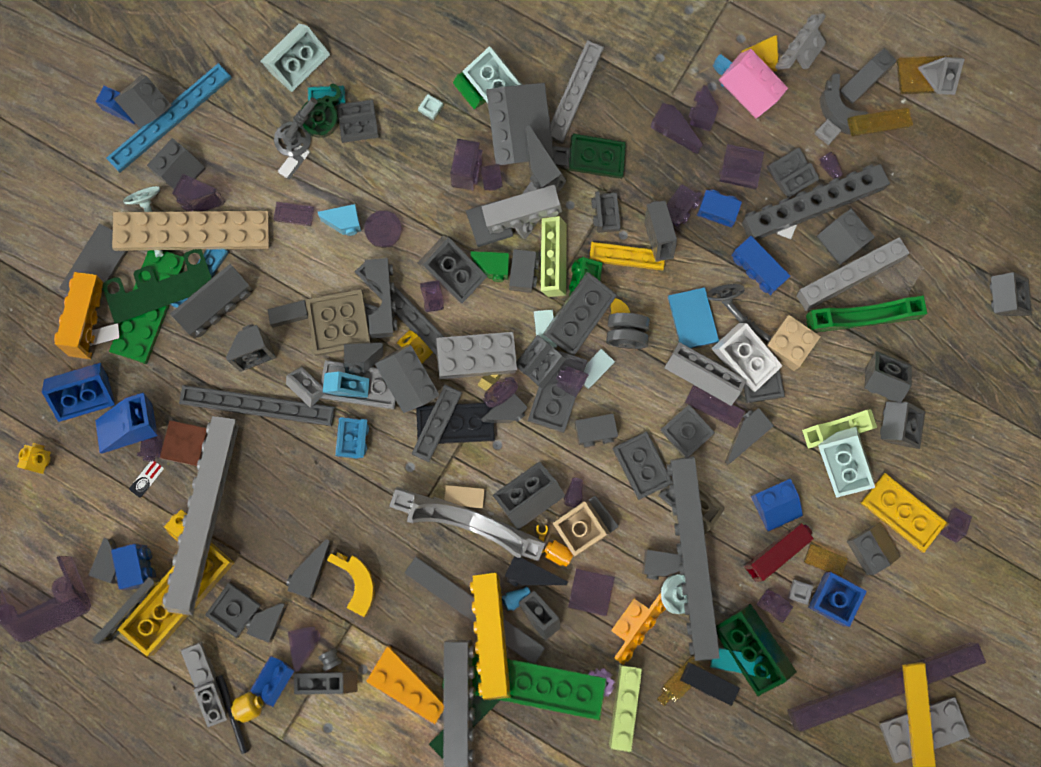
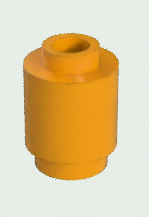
[543,540,573,567]

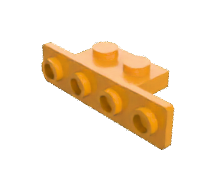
[611,593,666,665]

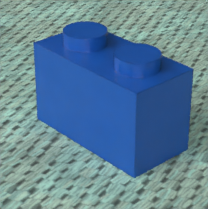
[697,189,742,228]

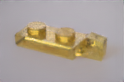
[657,656,705,706]

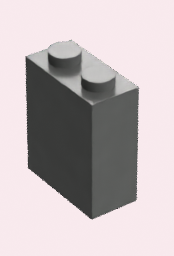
[645,201,677,262]

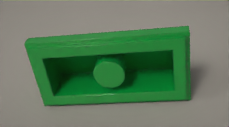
[453,72,486,109]

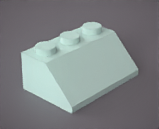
[261,24,330,92]
[462,46,523,103]
[818,427,875,498]

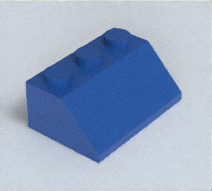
[42,363,115,422]

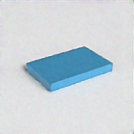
[668,287,719,349]

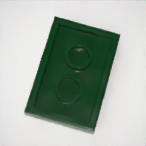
[568,133,626,179]

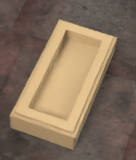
[444,485,485,509]

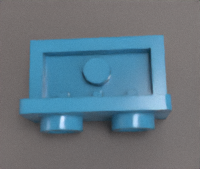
[335,417,369,459]

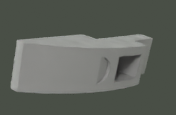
[181,642,228,727]

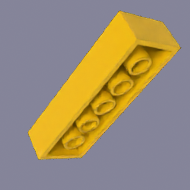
[117,542,235,656]

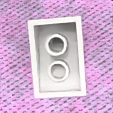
[711,323,782,392]

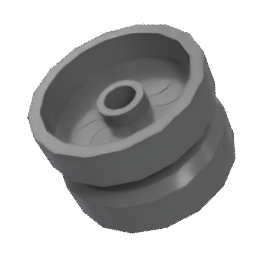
[606,313,650,349]

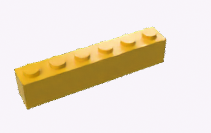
[470,573,510,700]

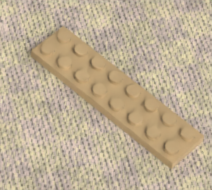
[112,211,269,251]

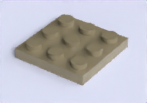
[306,289,371,356]

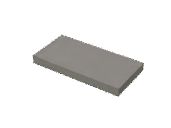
[320,360,396,410]

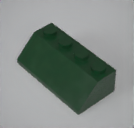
[716,603,797,697]

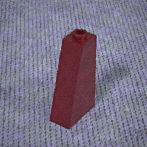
[743,523,814,582]

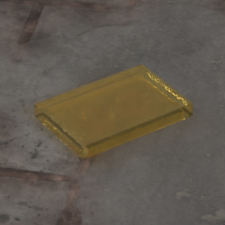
[896,55,952,95]

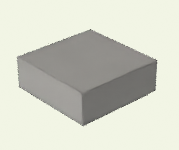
[815,119,842,145]
[788,579,813,605]

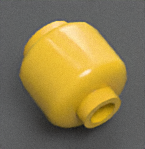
[231,692,263,723]

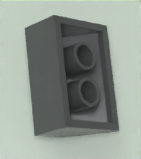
[226,324,276,372]
[374,344,440,413]
[493,462,565,530]

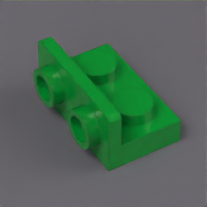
[569,257,603,296]

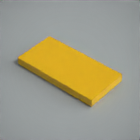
[860,473,947,553]

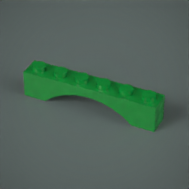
[806,296,927,333]

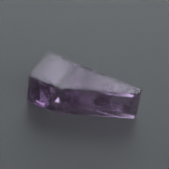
[650,103,703,154]

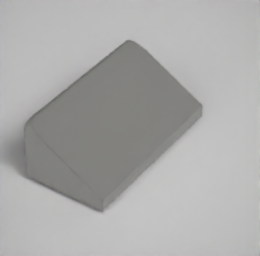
[286,367,325,407]

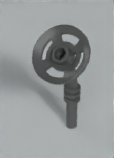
[274,98,317,157]
[706,284,772,343]

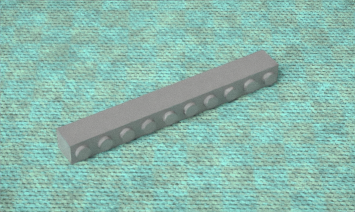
[163,416,239,615]

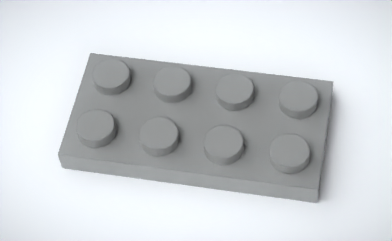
[879,697,970,763]

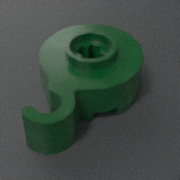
[301,83,342,138]

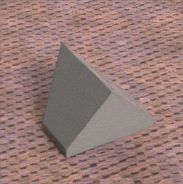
[918,57,964,95]

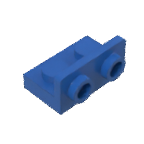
[250,656,294,707]

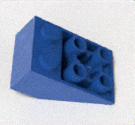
[95,393,158,454]

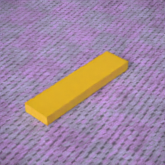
[589,242,665,271]

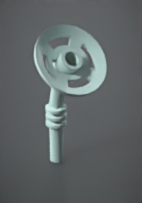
[123,186,163,257]

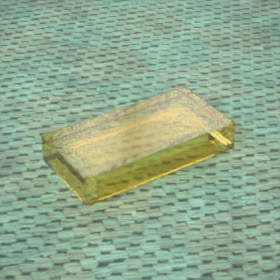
[803,544,848,577]

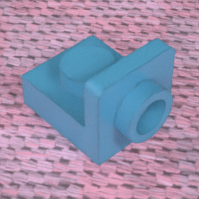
[713,54,732,87]

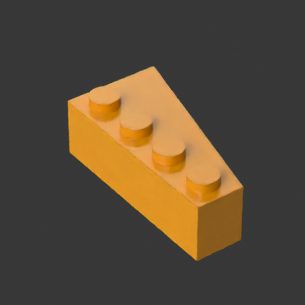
[54,272,103,359]
[366,645,444,724]

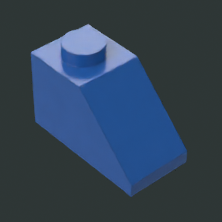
[95,86,135,125]

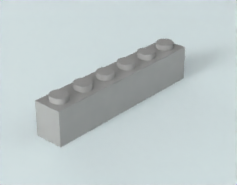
[796,237,909,311]

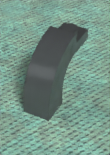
[820,74,868,136]

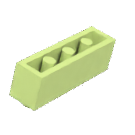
[541,216,567,297]
[609,665,642,752]

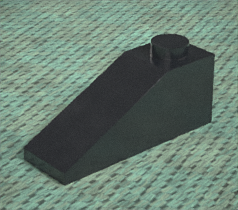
[505,556,568,587]

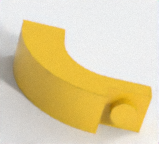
[327,552,375,617]

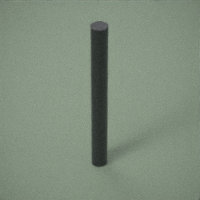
[216,674,249,755]

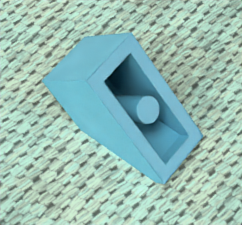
[318,204,361,236]
[323,372,369,398]

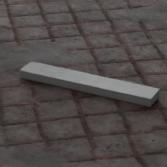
[550,40,604,144]

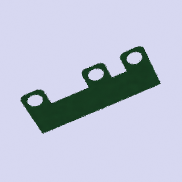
[102,249,212,324]

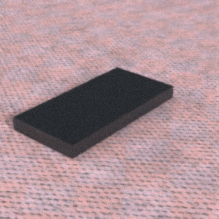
[416,402,495,444]

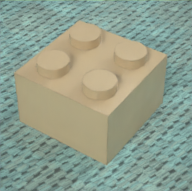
[766,315,821,371]
[553,501,611,557]

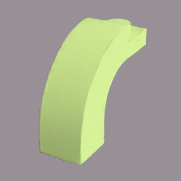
[802,409,877,449]

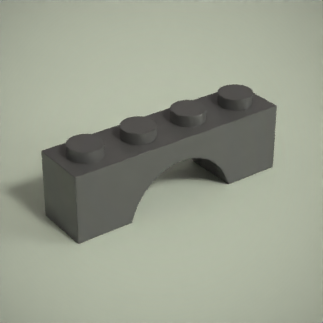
[365,258,398,338]

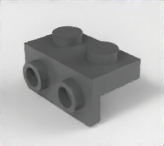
[591,191,621,233]

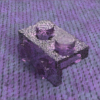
[667,184,702,227]

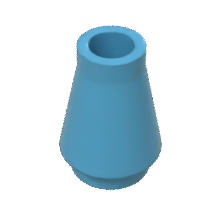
[502,587,531,611]

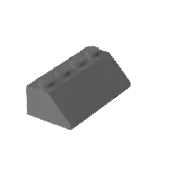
[170,264,253,339]

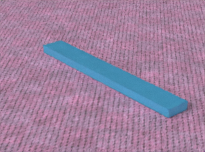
[106,63,232,173]

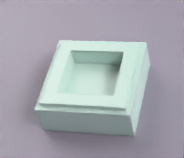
[418,94,444,120]

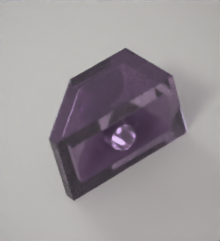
[556,366,589,398]
[288,626,320,672]

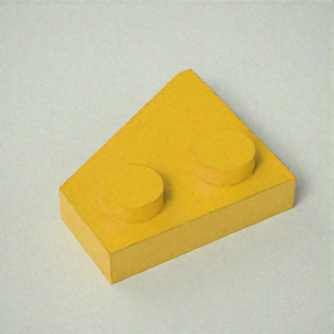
[741,36,778,71]

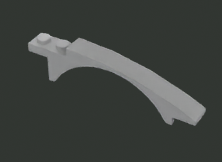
[389,487,545,561]

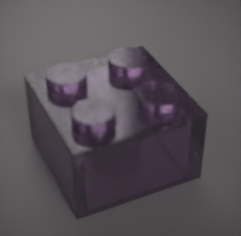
[450,138,483,191]

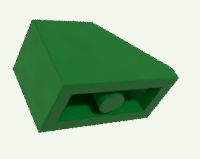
[471,251,509,282]

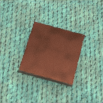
[160,420,207,466]

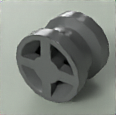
[318,648,343,672]

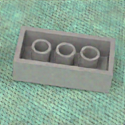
[436,332,517,379]

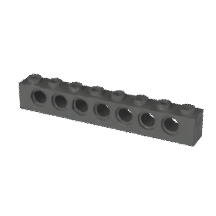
[742,164,890,241]

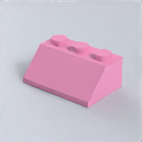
[719,49,788,119]

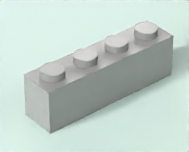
[482,185,562,234]
[664,342,746,406]

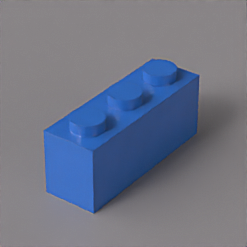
[731,236,790,295]

